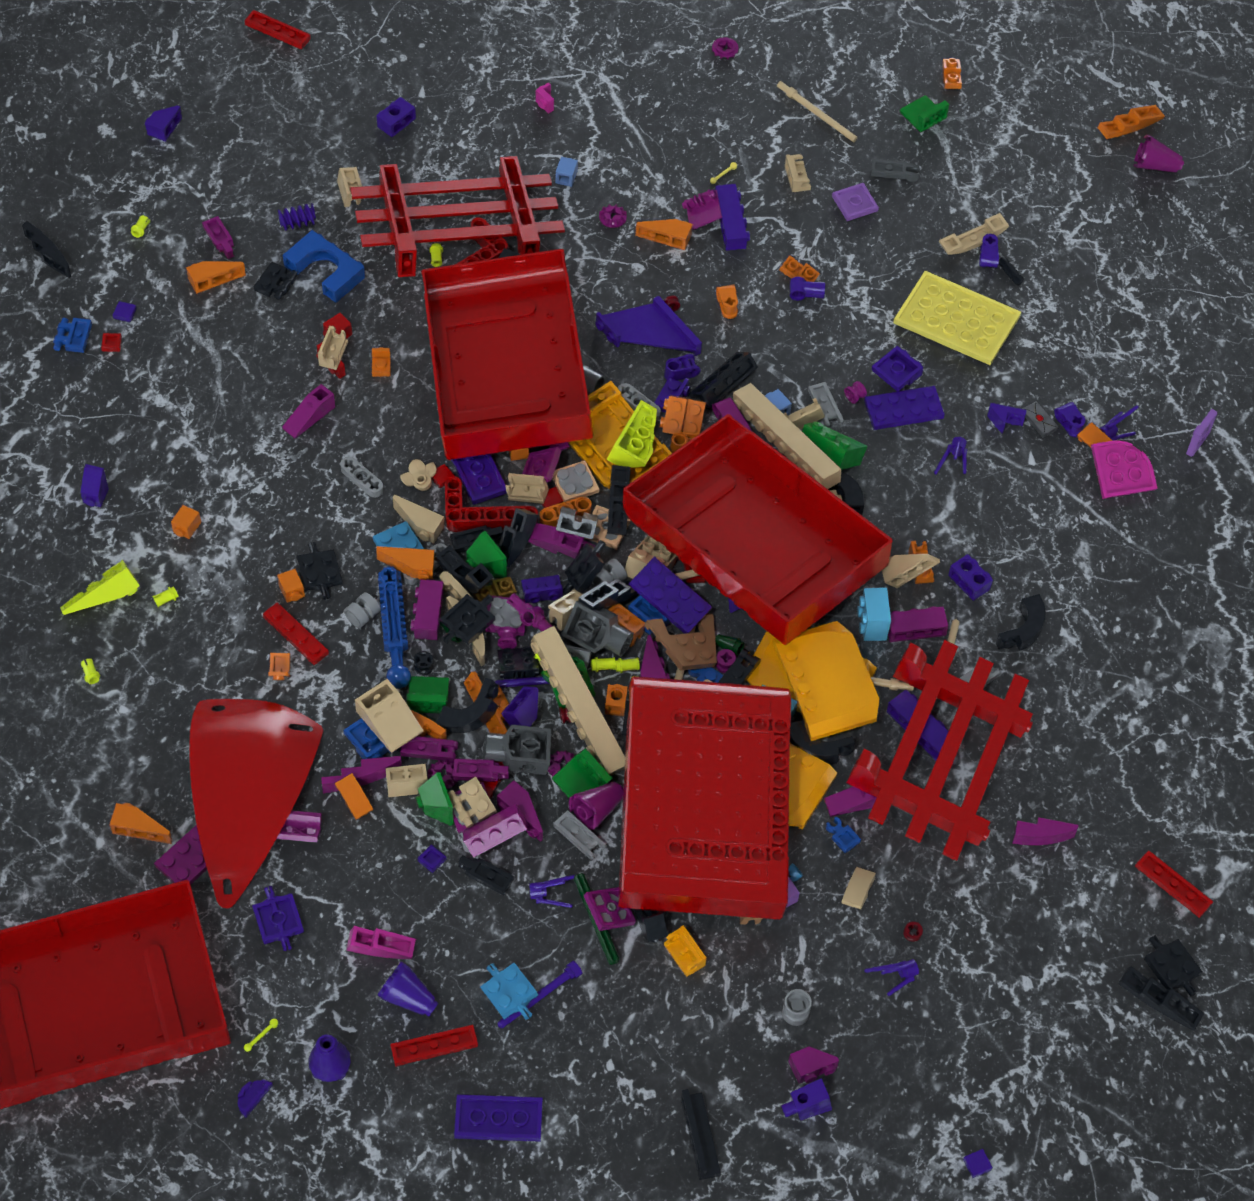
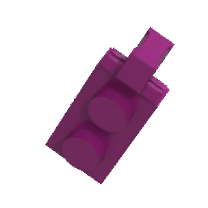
[202,216,234,259]
[453,759,509,782]

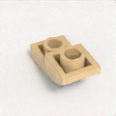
[842,867,876,909]

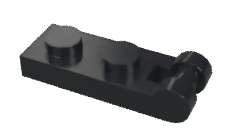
[718,648,761,685]

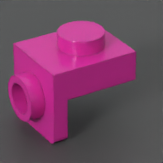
[536,83,554,114]

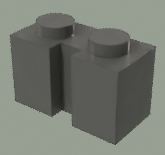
[556,507,598,540]

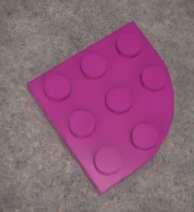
[1091,440,1157,499]

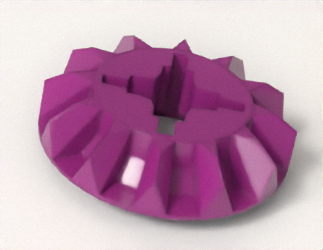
[712,37,739,60]
[599,204,627,228]
[548,750,574,777]
[427,760,458,789]

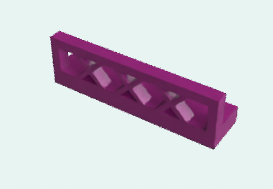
[277,811,322,842]

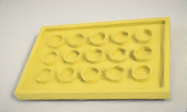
[893,271,1021,365]

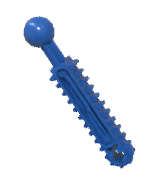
[378,566,411,689]

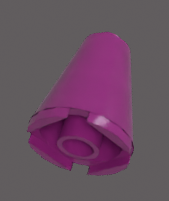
[1134,134,1184,173]
[568,782,624,830]

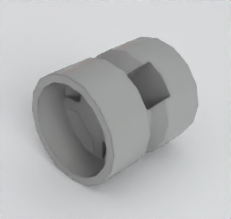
[592,559,627,586]
[344,592,381,628]
[782,989,812,1026]

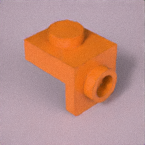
[268,653,291,681]

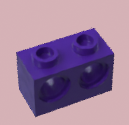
[948,554,993,601]

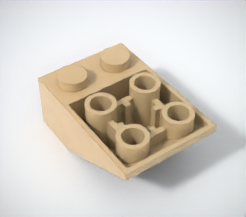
[625,535,679,579]
[355,679,424,753]

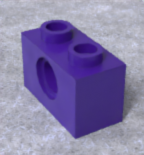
[376,97,416,137]

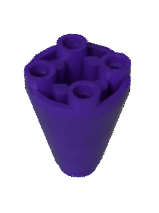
[378,961,438,1017]
[308,1034,351,1082]

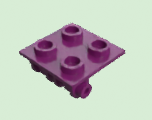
[682,189,722,230]

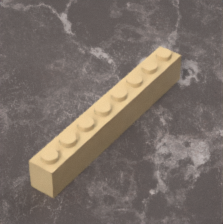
[733,383,841,489]
[530,626,625,776]

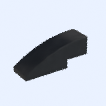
[499,508,539,568]

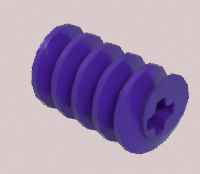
[277,203,316,231]

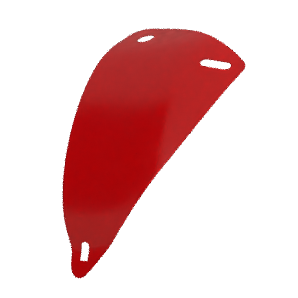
[189,699,323,908]

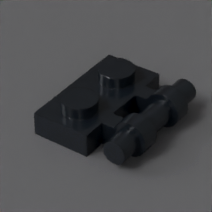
[253,262,298,300]

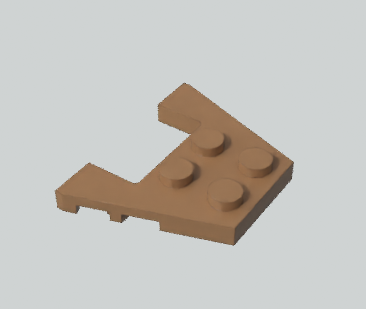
[644,614,717,671]

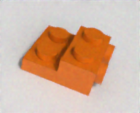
[660,395,706,434]

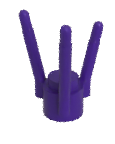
[1099,405,1139,441]
[934,437,968,475]
[530,875,575,908]
[864,959,919,996]

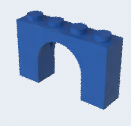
[283,230,365,303]

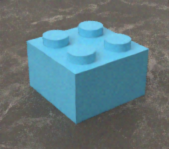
[857,588,891,641]

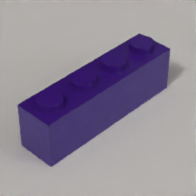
[715,184,750,251]
[887,690,948,761]

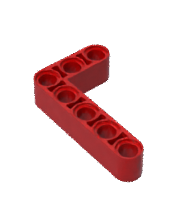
[455,217,508,265]
[445,476,538,532]

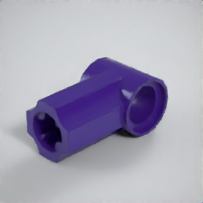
[790,277,825,301]

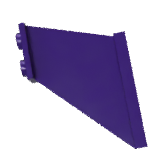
[595,296,702,356]

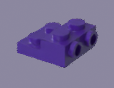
[872,346,923,392]

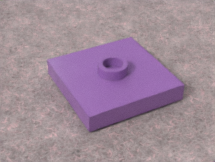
[832,183,879,221]
[1186,409,1218,457]

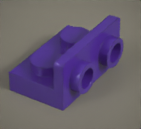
[654,377,691,413]
[521,575,563,603]

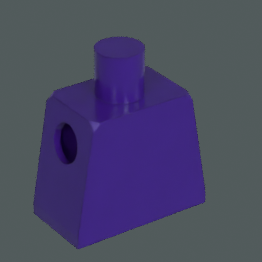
[781,1078,832,1120]

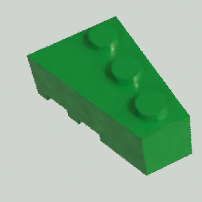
[802,421,867,470]

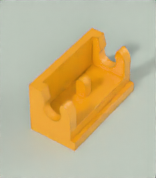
[664,925,707,977]

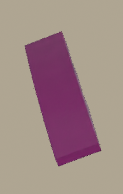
[321,756,402,794]

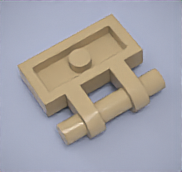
[448,777,497,828]

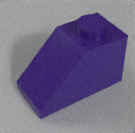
[145,106,182,142]
[80,464,109,507]
[501,686,539,727]

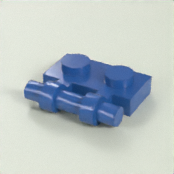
[53,318,92,353]

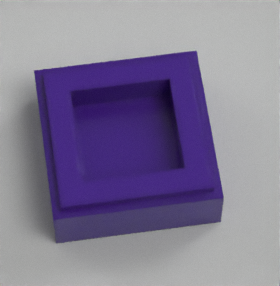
[113,301,137,322]
[417,844,446,873]
[963,1149,993,1178]

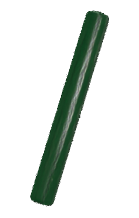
[574,873,619,965]

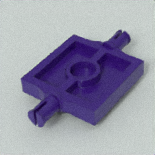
[252,886,304,951]

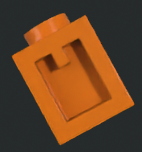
[372,347,391,377]

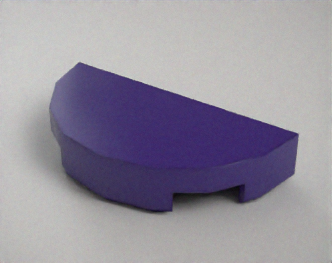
[238,1079,273,1118]

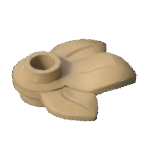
[400,459,437,491]

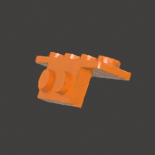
[464,671,509,734]

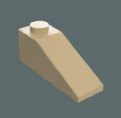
[393,495,445,543]
[882,554,940,588]

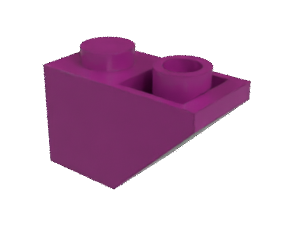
[788,1047,839,1084]

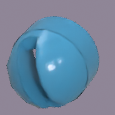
[788,863,803,882]

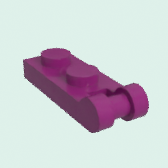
[400,736,458,763]

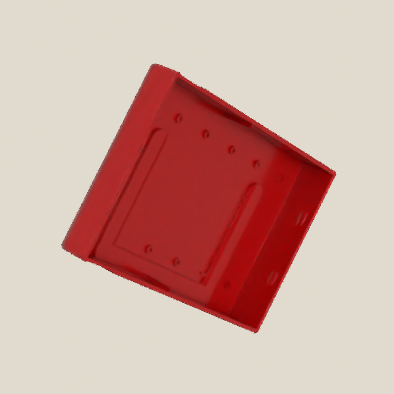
[421,249,594,460]
[623,414,893,645]
[618,676,791,920]
[0,880,231,1109]

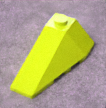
[606,400,657,468]
[60,560,140,615]

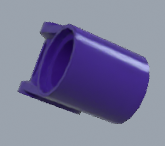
[979,234,999,268]
[664,354,701,381]
[1054,402,1086,438]

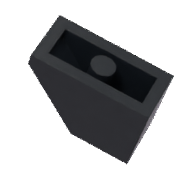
[634,909,668,942]

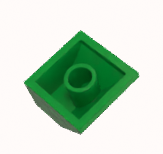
[465,531,507,579]
[415,772,454,826]

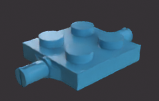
[480,963,538,1020]

